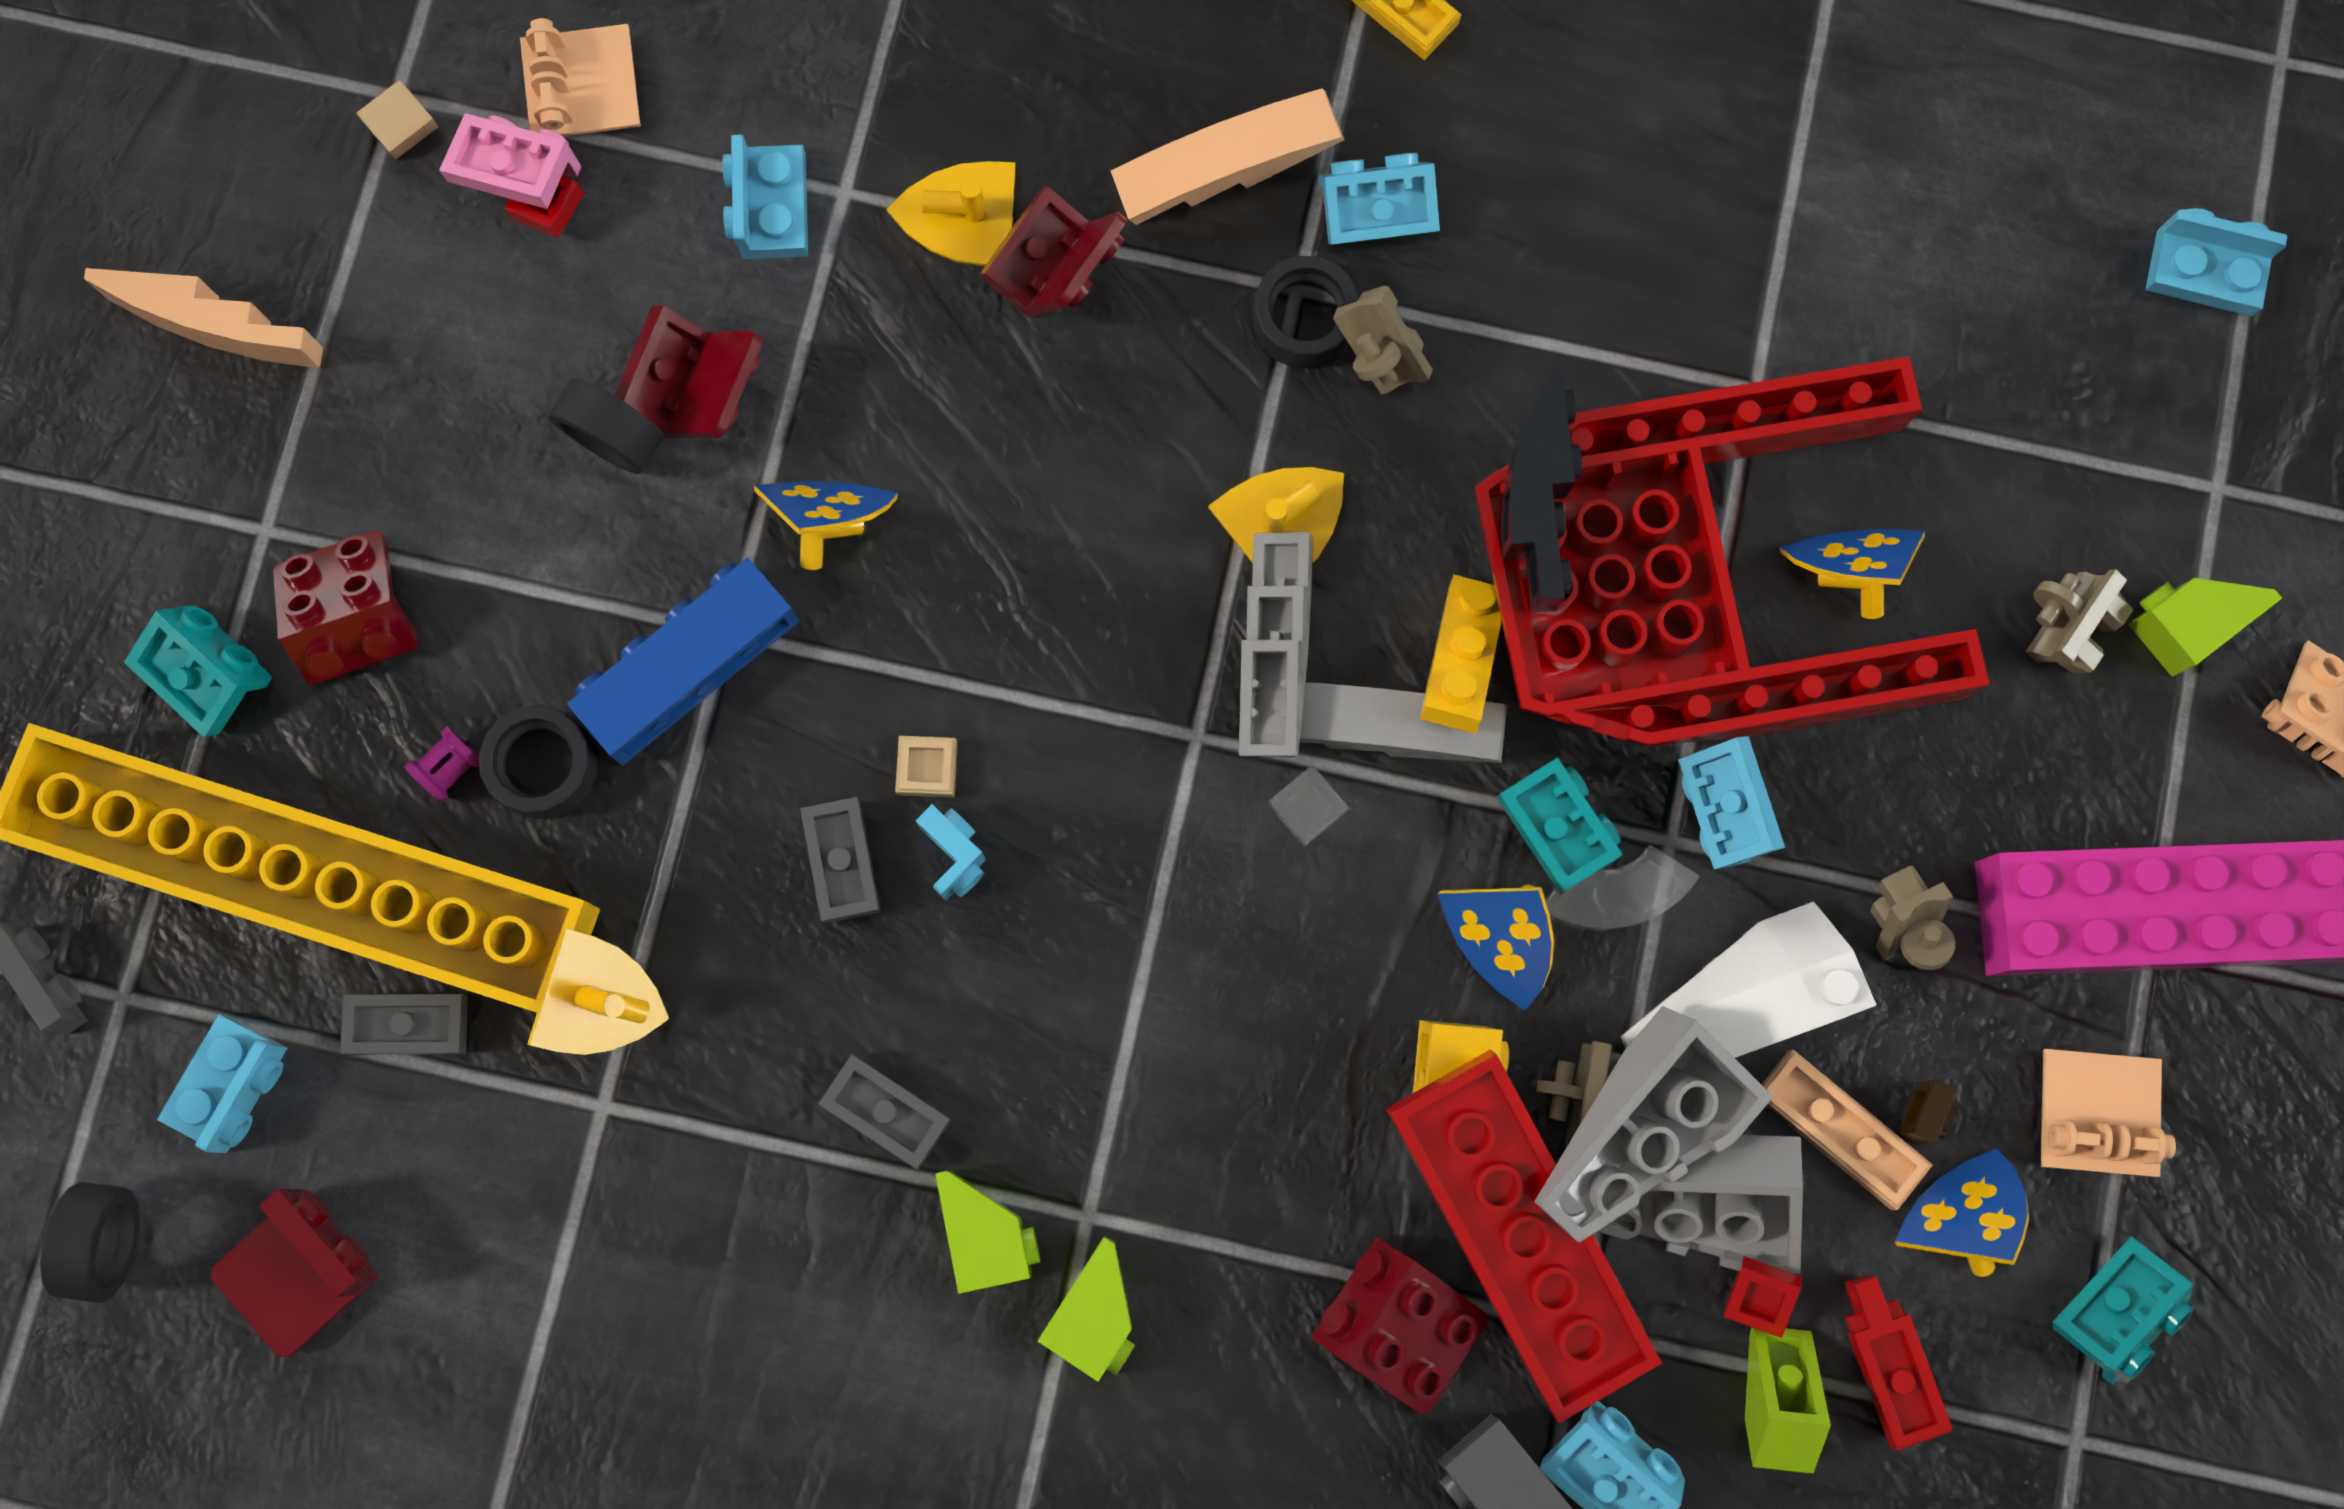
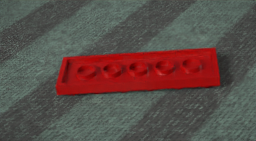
[1386,1049,1662,1424]

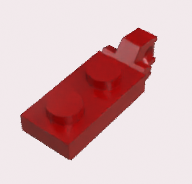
[1844,1274,1953,1451]

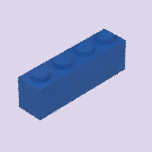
[567,557,800,766]

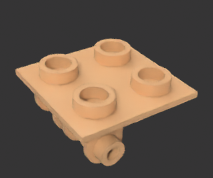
[520,18,641,137]
[2262,640,2344,778]
[2041,1049,2176,1177]

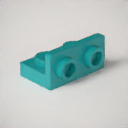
[124,605,272,738]
[1497,757,1623,894]
[2053,1236,2194,1385]

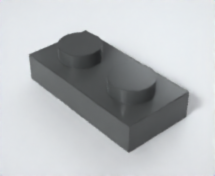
[800,797,881,924]
[0,922,87,1035]
[340,994,468,1055]
[818,1054,952,1170]

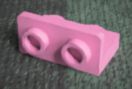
[439,113,582,209]

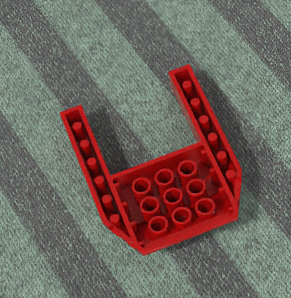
[1474,356,1990,747]

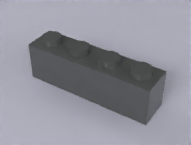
[1437,1414,1572,1509]

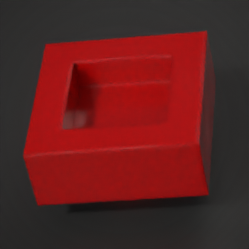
[504,176,585,239]
[1724,1256,1802,1338]

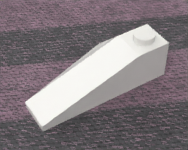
[1620,902,1876,1058]

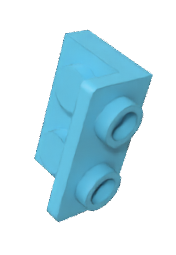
[722,134,808,259]
[1318,153,1440,245]
[2145,208,2287,317]
[1678,736,1785,870]
[157,1014,287,1153]
[1540,1401,1685,1509]

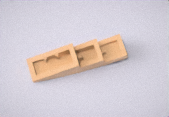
[1111,88,1344,225]
[84,268,323,368]

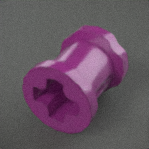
[404,726,479,802]

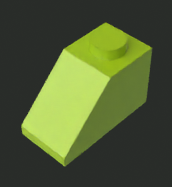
[2128,578,2282,677]
[935,1171,1041,1294]
[1038,1236,1135,1382]
[1745,1327,1831,1474]

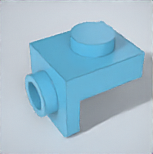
[916,804,986,901]

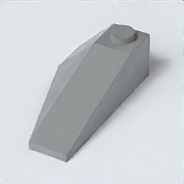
[1534,1006,1773,1243]
[1597,1135,1803,1274]

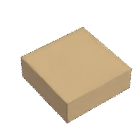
[356,80,438,160]
[895,736,958,798]

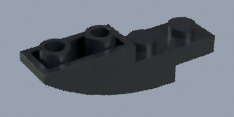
[1501,370,1582,614]

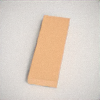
[1761,1050,1933,1210]

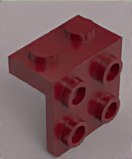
[978,186,1127,318]
[615,305,763,439]
[273,531,419,686]
[211,1189,379,1357]
[1311,1237,1487,1414]

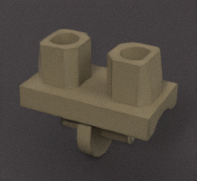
[1333,286,1433,395]
[2026,569,2133,673]
[1870,866,1955,970]
[1536,1041,1621,1148]

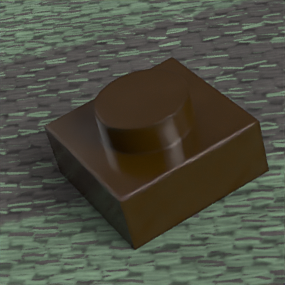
[1896,1079,1958,1145]

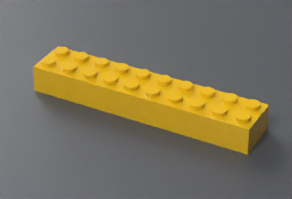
[0,723,600,1013]

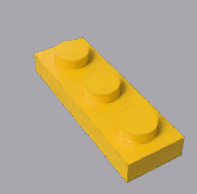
[1420,574,1502,734]

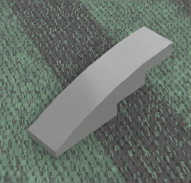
[1239,532,1313,757]
[1300,682,1507,763]

